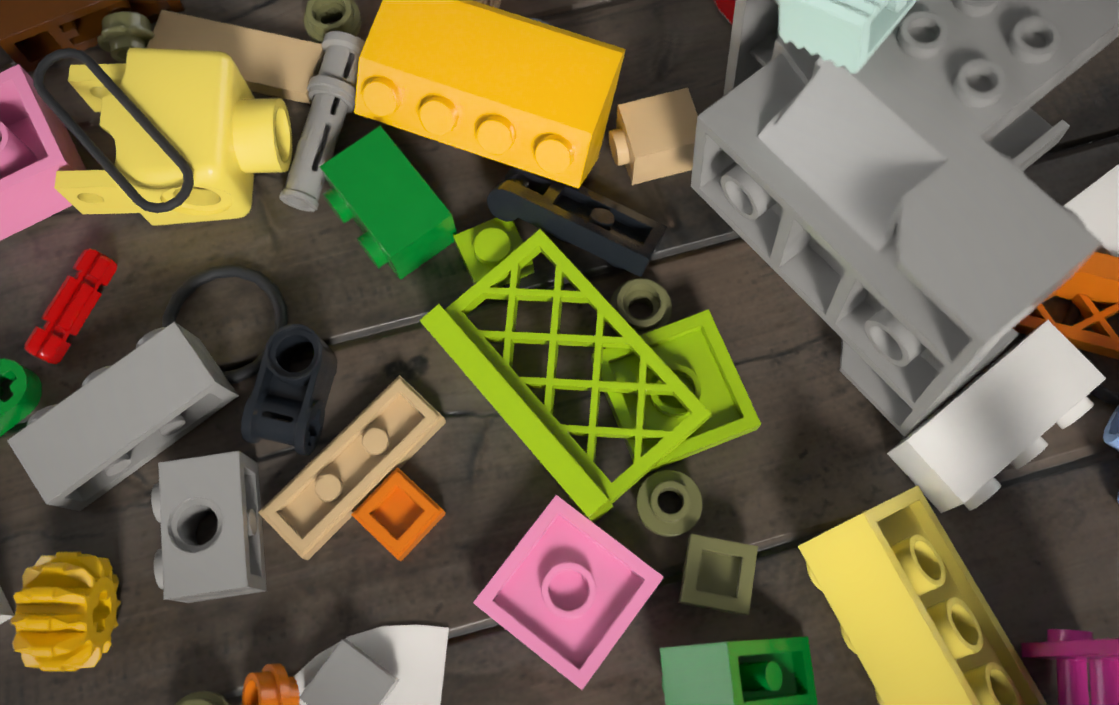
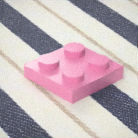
[473,495,664,690]

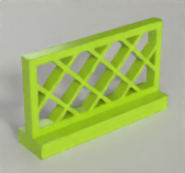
[419,229,711,523]

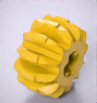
[10,552,121,671]

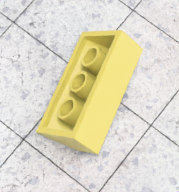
[798,485,1047,705]

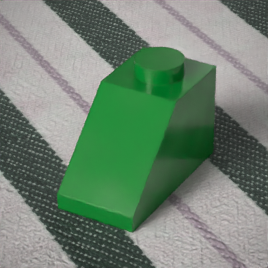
[660,636,818,705]

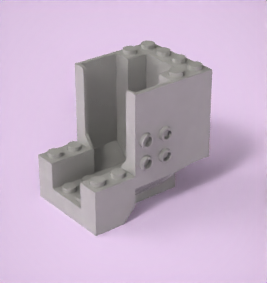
[691,0,1119,437]

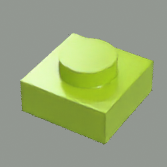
[453,218,534,287]

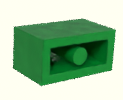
[319,126,457,280]

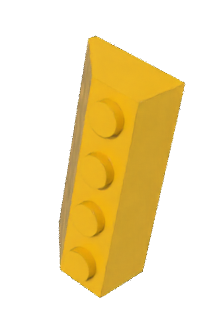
[354,0,626,189]

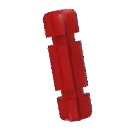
[24,248,117,365]

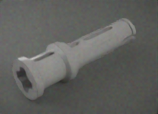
[279,31,365,212]

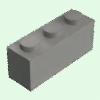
[7,322,239,511]

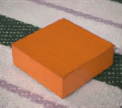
[351,467,446,561]

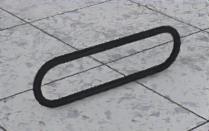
[34,48,194,213]

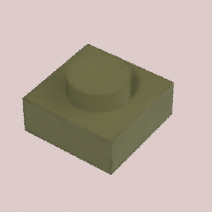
[678,534,758,616]

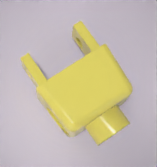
[54,48,292,226]

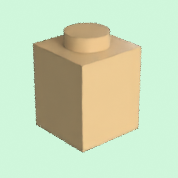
[608,88,698,185]

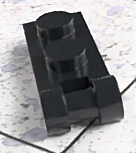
[487,166,667,277]

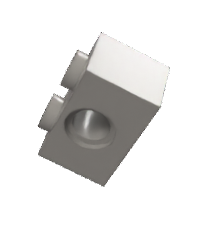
[151,451,267,603]

